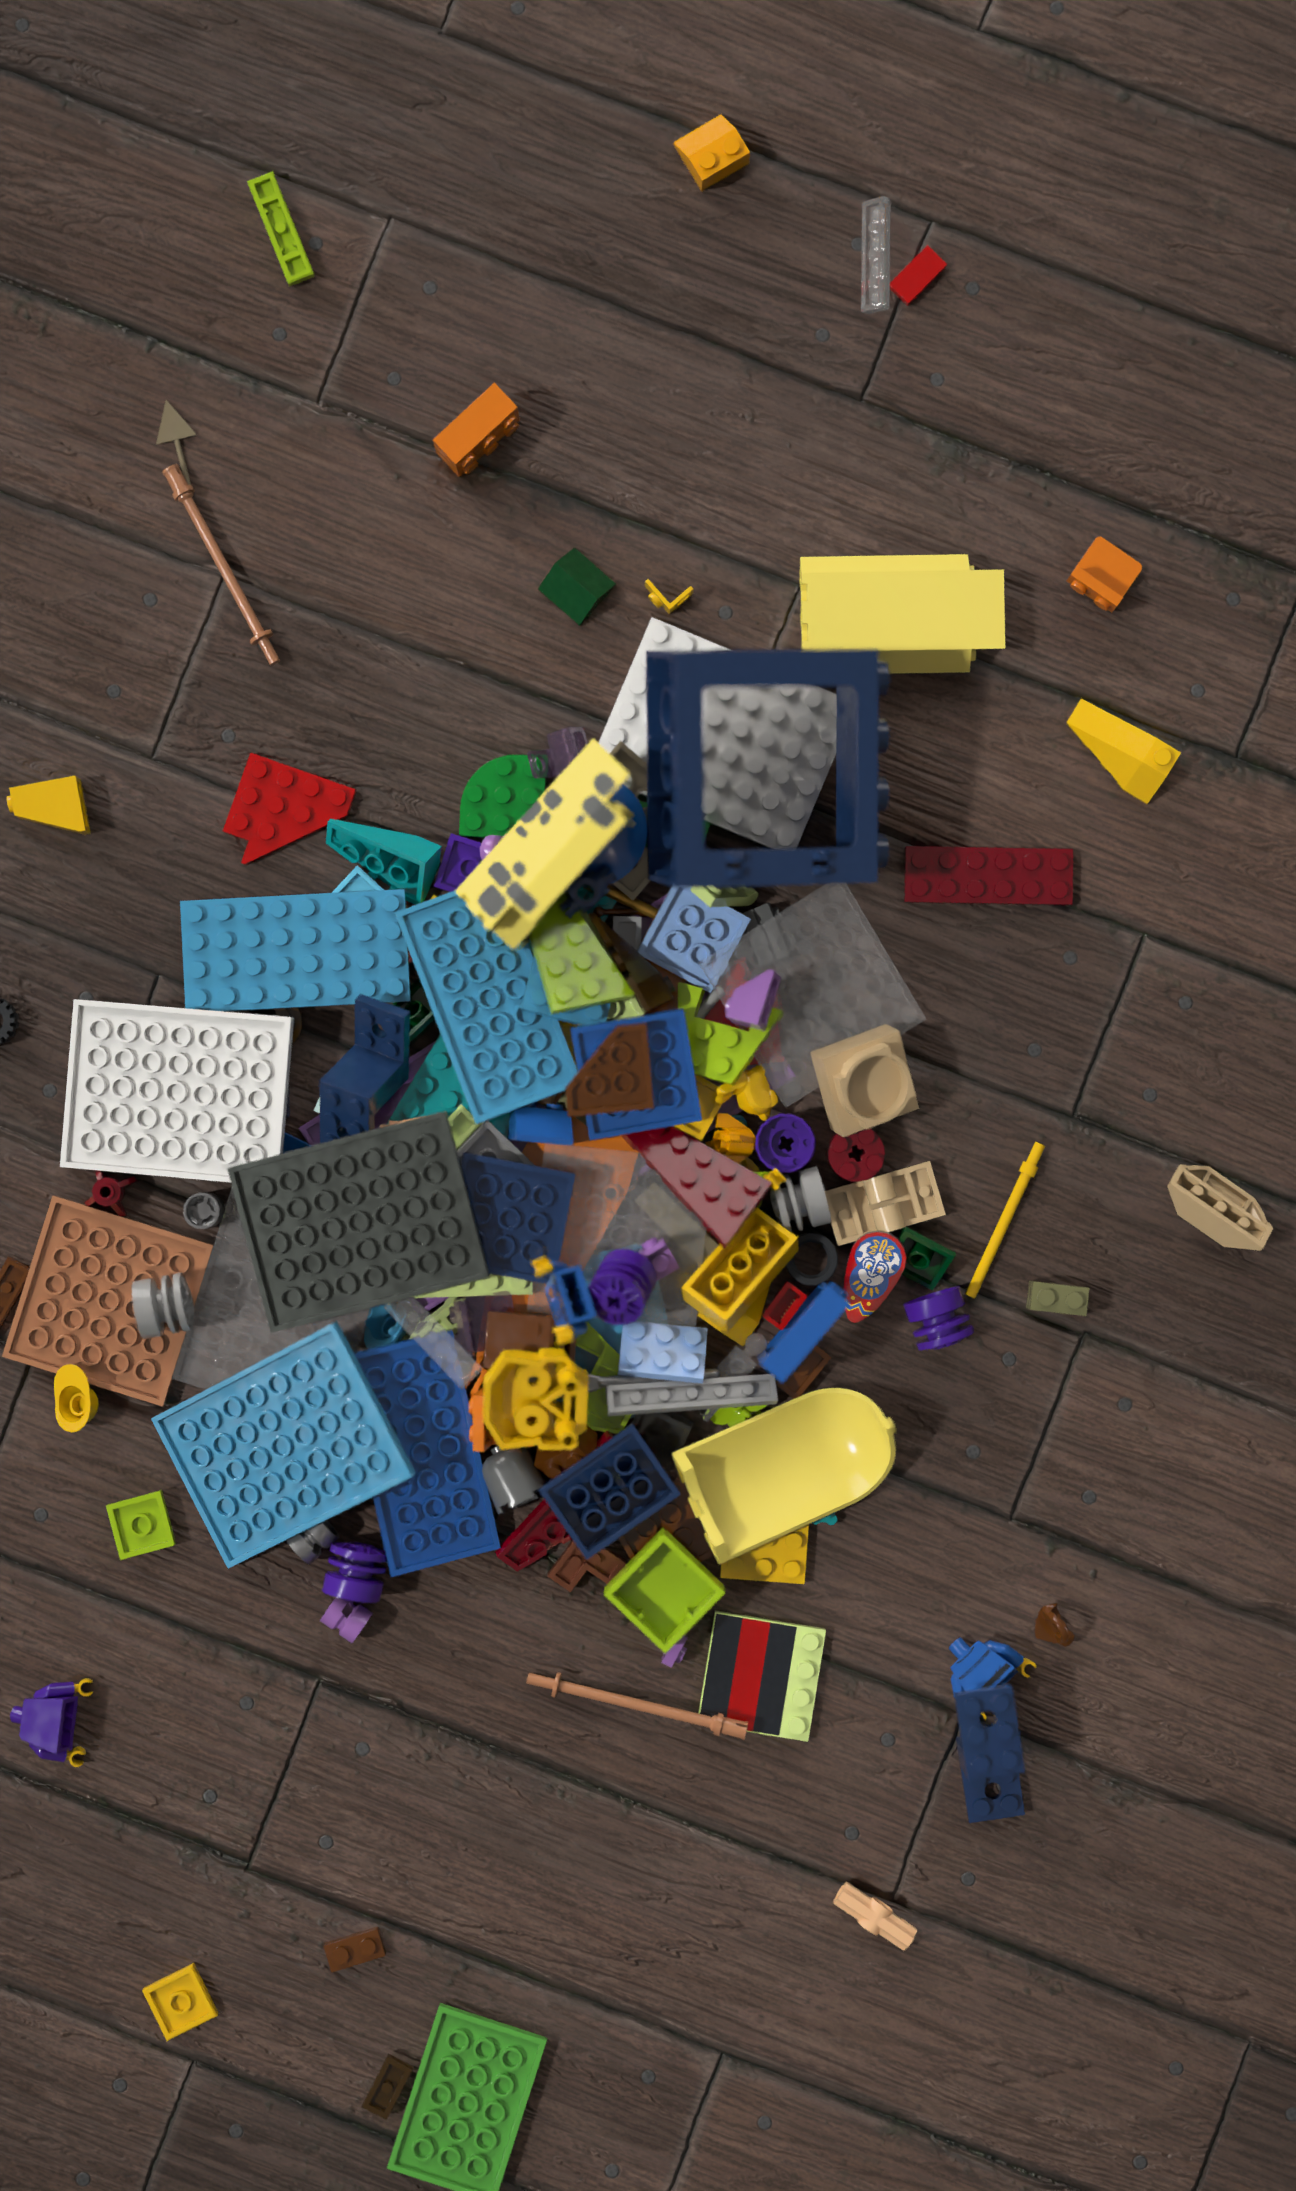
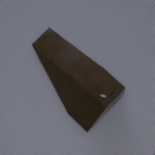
[588,912,675,1014]

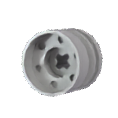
[770,1166,831,1233]
[132,1273,194,1339]

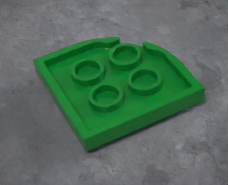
[459,755,547,838]

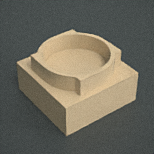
[810,1024,919,1137]

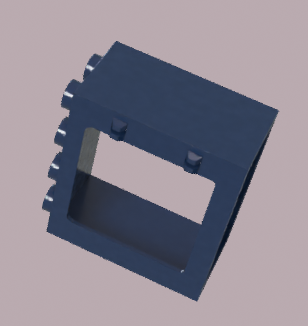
[646,649,890,888]

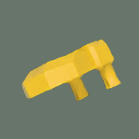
[482,1348,589,1450]

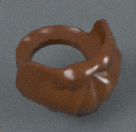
[1034,1603,1075,1647]

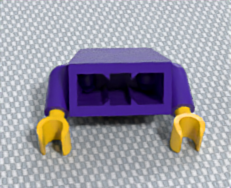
[10,1678,93,1767]

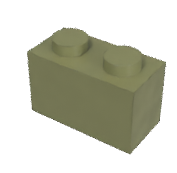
[1026,1281,1089,1316]

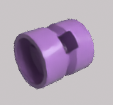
[320,1597,373,1644]

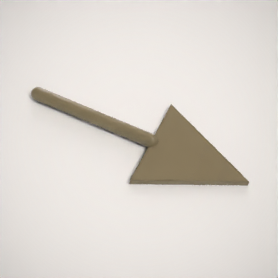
[156,400,197,485]

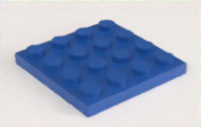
[570,1008,702,1140]

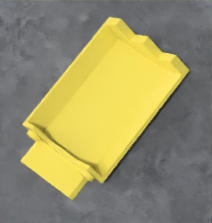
[800,554,1005,674]

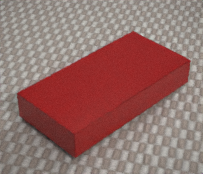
[888,245,947,306]

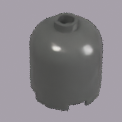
[482,1446,546,1515]

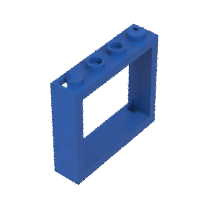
[756,1281,850,1383]

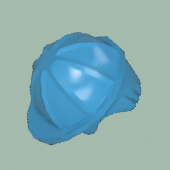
[364,1301,410,1349]

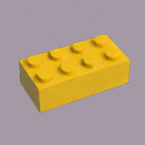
[682,1208,798,1333]

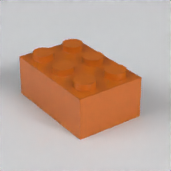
[433,382,520,477]

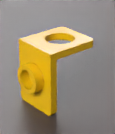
[645,579,694,615]

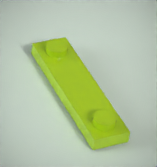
[247,171,315,287]

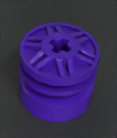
[756,1114,816,1173]
[588,1249,657,1325]
[903,1286,974,1350]
[322,1541,387,1603]

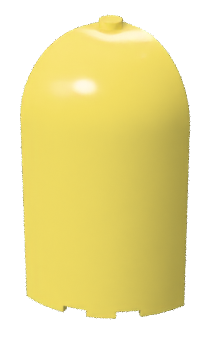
[672,1388,896,1564]

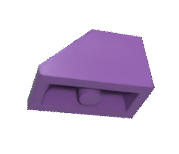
[725,970,781,1031]

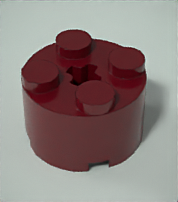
[826,1128,885,1182]

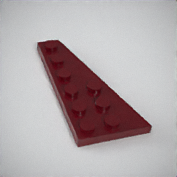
[495,1430,615,1572]

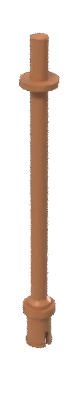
[162,464,280,665]
[527,1672,748,1740]

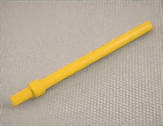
[965,1142,1045,1298]

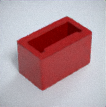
[762,1281,807,1330]

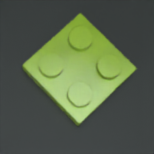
[106,1490,176,1560]

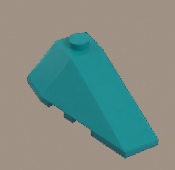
[326,819,442,905]

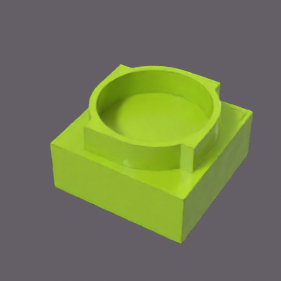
[604,1527,725,1654]

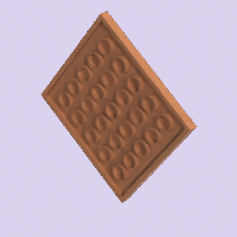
[2,1195,215,1407]

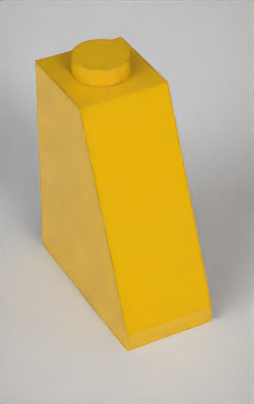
[7,776,91,835]

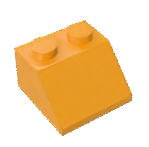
[673,115,750,191]

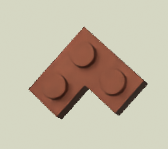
[548,1540,626,1592]

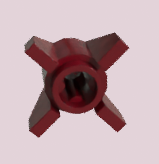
[84,1170,138,1217]

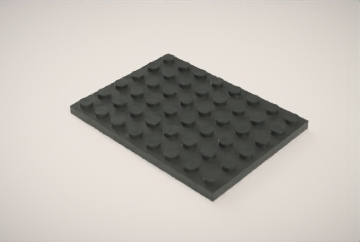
[227,1111,490,1333]

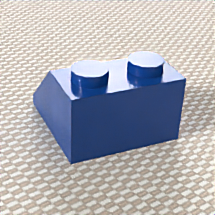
[507,1102,573,1145]

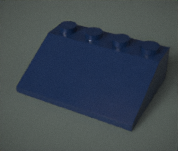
[538,1424,680,1560]

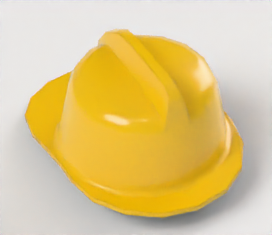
[54,1364,99,1432]

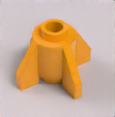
[705,1113,756,1163]

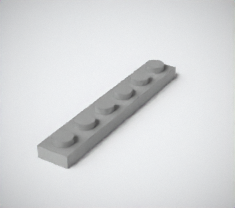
[606,1374,778,1416]

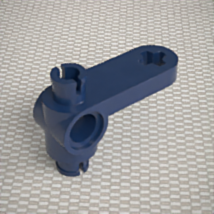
[558,865,617,919]

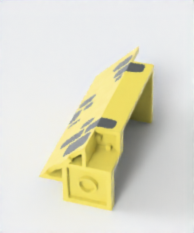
[455,739,636,950]

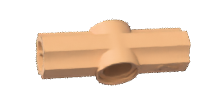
[833,1881,917,1951]

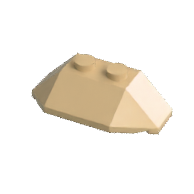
[1167,1164,1273,1251]

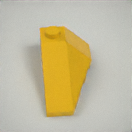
[1066,699,1181,805]

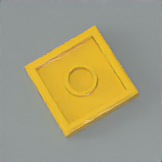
[142,1963,219,2041]

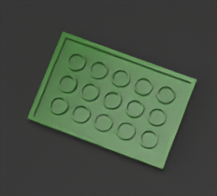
[387,2003,547,2191]

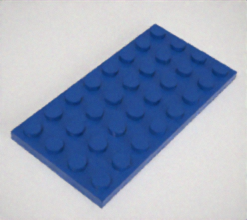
[354,1329,501,1577]

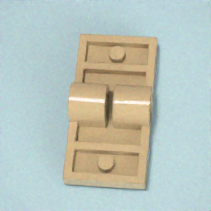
[824,1161,946,1246]

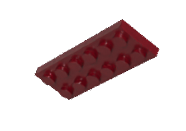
[904,846,1073,906]

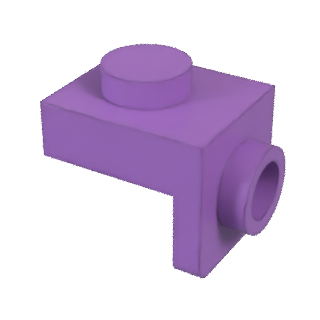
[661,1633,688,1668]

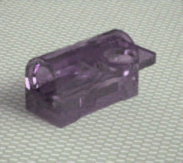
[527,727,588,778]

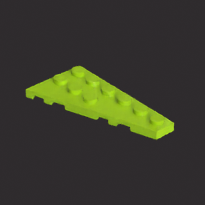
[529,892,635,1015]

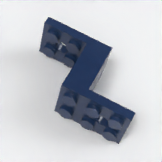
[319,994,410,1144]
[954,1684,1025,1823]

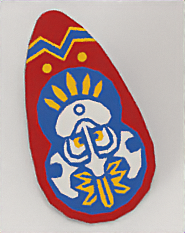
[844,1230,906,1323]

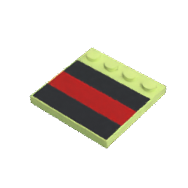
[698,1610,826,1742]

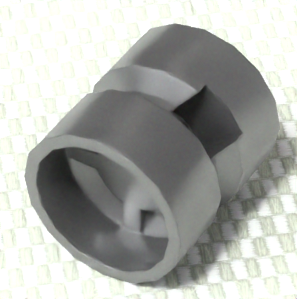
[183,1193,225,1229]
[286,1520,339,1565]

